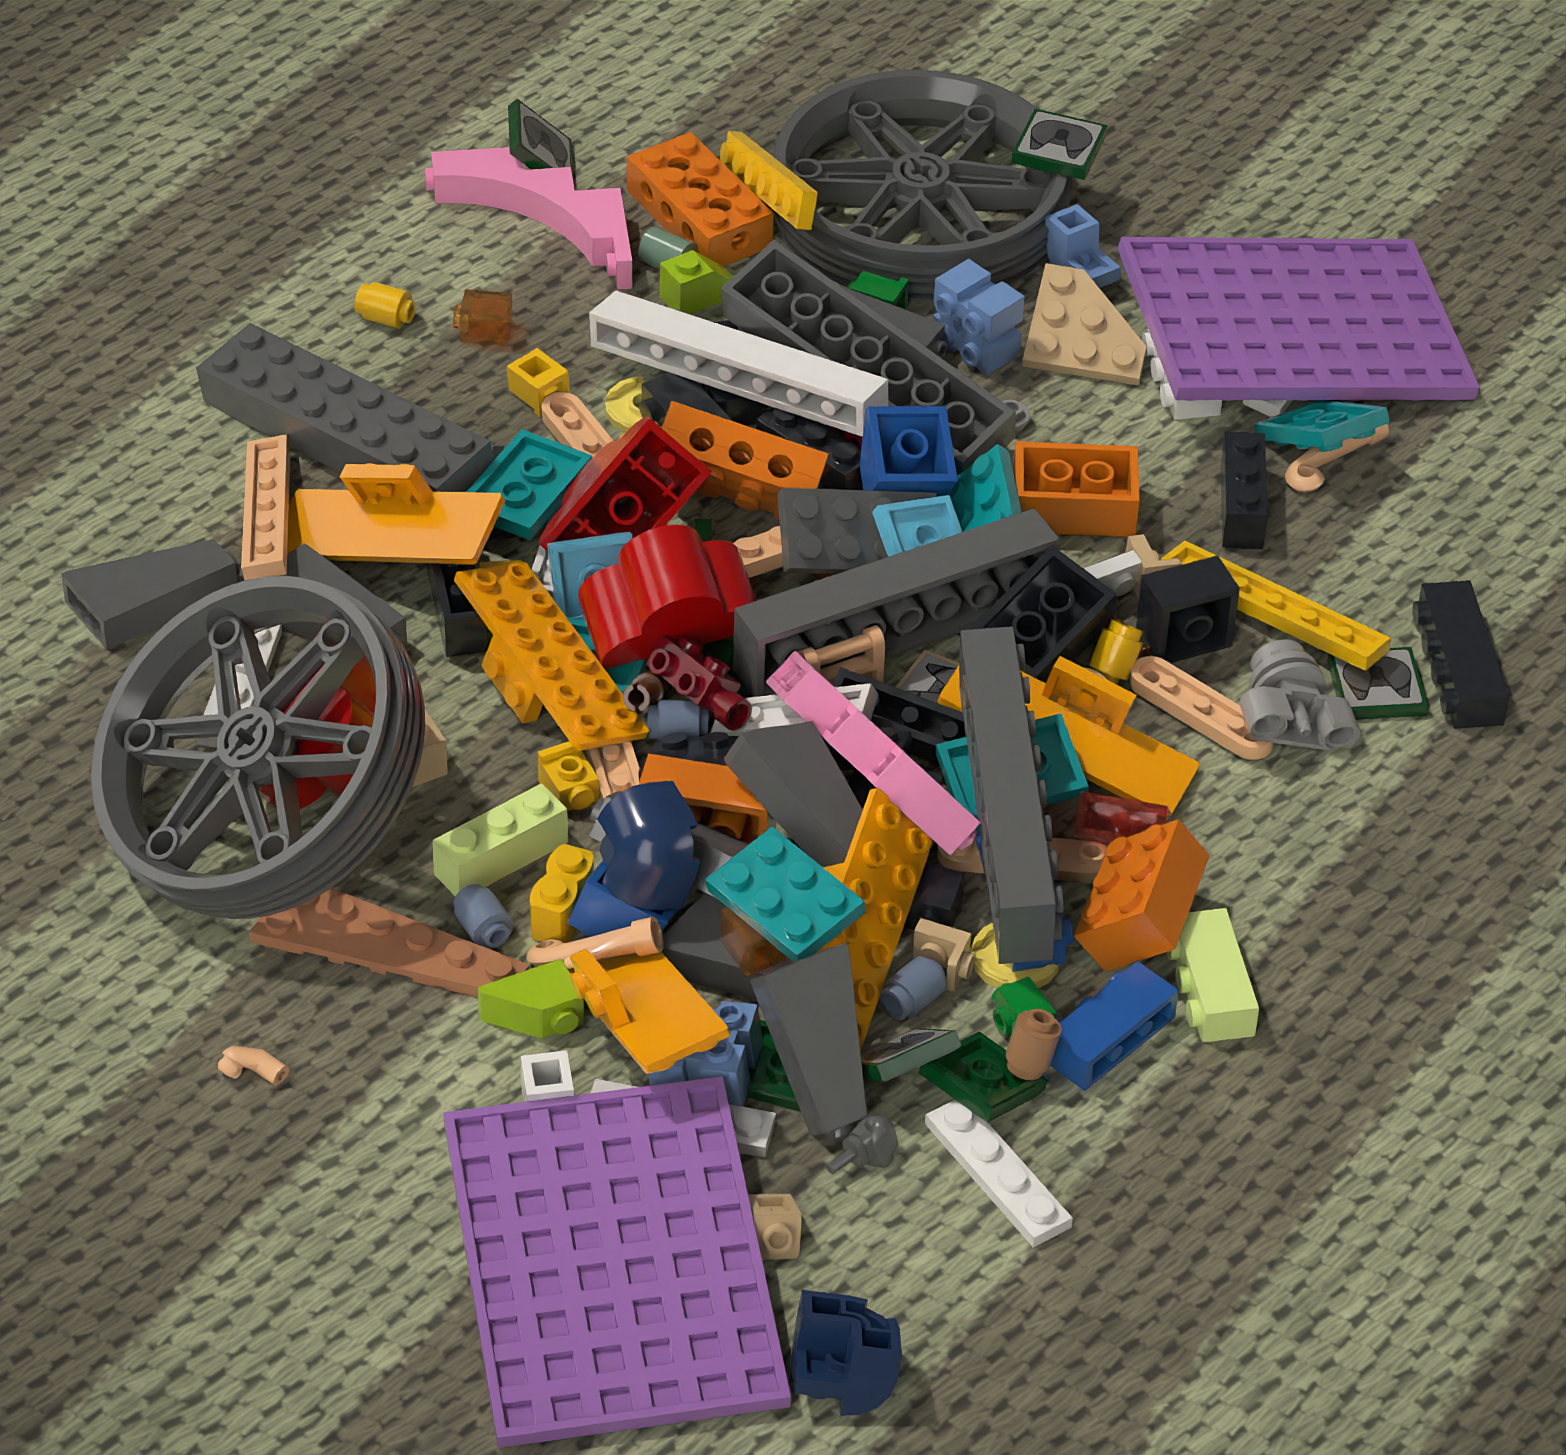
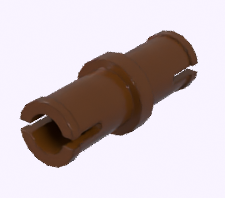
[623,671,673,711]

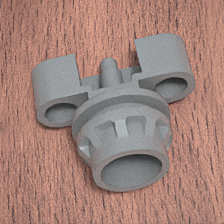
[1239,639,1361,751]

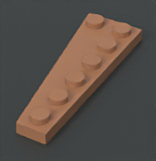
[249,888,530,997]

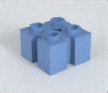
[933,259,1025,375]
[648,1001,763,1107]

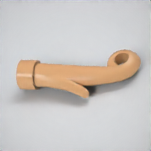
[1285,424,1389,493]
[526,917,663,969]

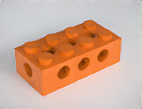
[627,132,774,266]
[662,401,828,520]

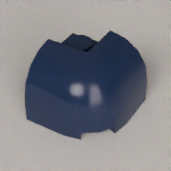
[597,781,701,910]
[790,1290,902,1416]

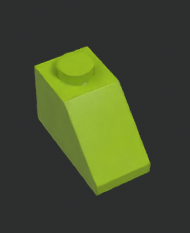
[660,250,734,314]
[477,959,584,1038]

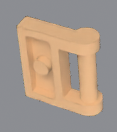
[798,625,885,684]

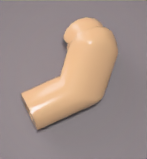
[218,1045,290,1086]

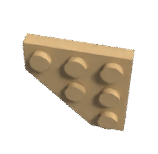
[1023,263,1147,386]

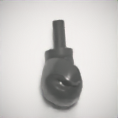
[826,1114,898,1175]

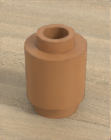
[1006,1009,1062,1080]

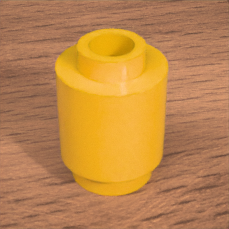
[354,282,416,329]
[1089,619,1143,685]

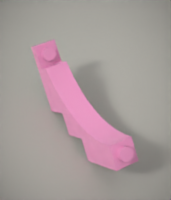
[425,147,632,289]
[766,651,981,856]

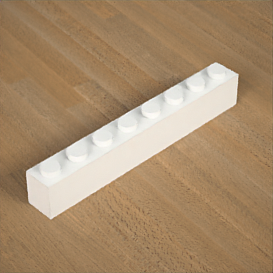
[589,291,888,437]

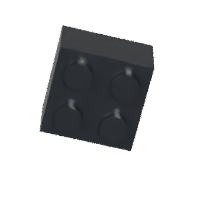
[1136,555,1240,663]

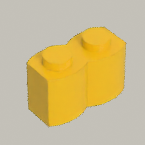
[530,843,594,943]

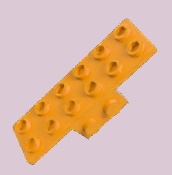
[287,463,505,564]
[454,561,649,751]
[938,656,1200,820]
[816,788,933,1052]
[568,949,730,1074]

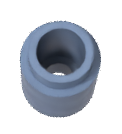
[648,700,708,740]
[453,884,514,948]
[879,956,946,1020]

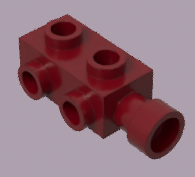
[645,635,752,731]

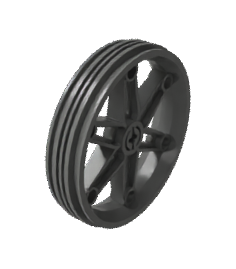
[771,70,1072,301]
[91,576,425,919]

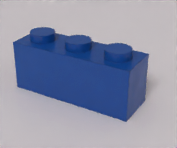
[1050,961,1179,1091]

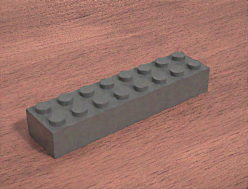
[721,239,1016,476]
[196,323,494,492]
[733,508,1059,697]
[959,627,1063,964]

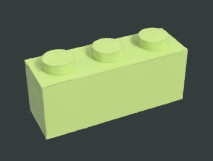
[433,783,568,896]
[1166,908,1259,1043]

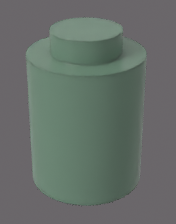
[638,226,698,270]

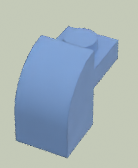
[1045,204,1121,289]

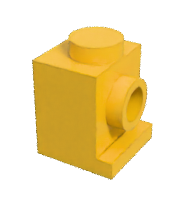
[507,348,570,417]
[538,741,599,811]

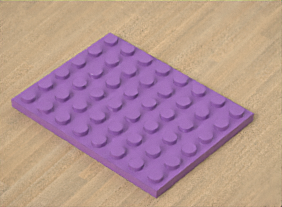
[1118,237,1480,401]
[444,1076,791,1448]

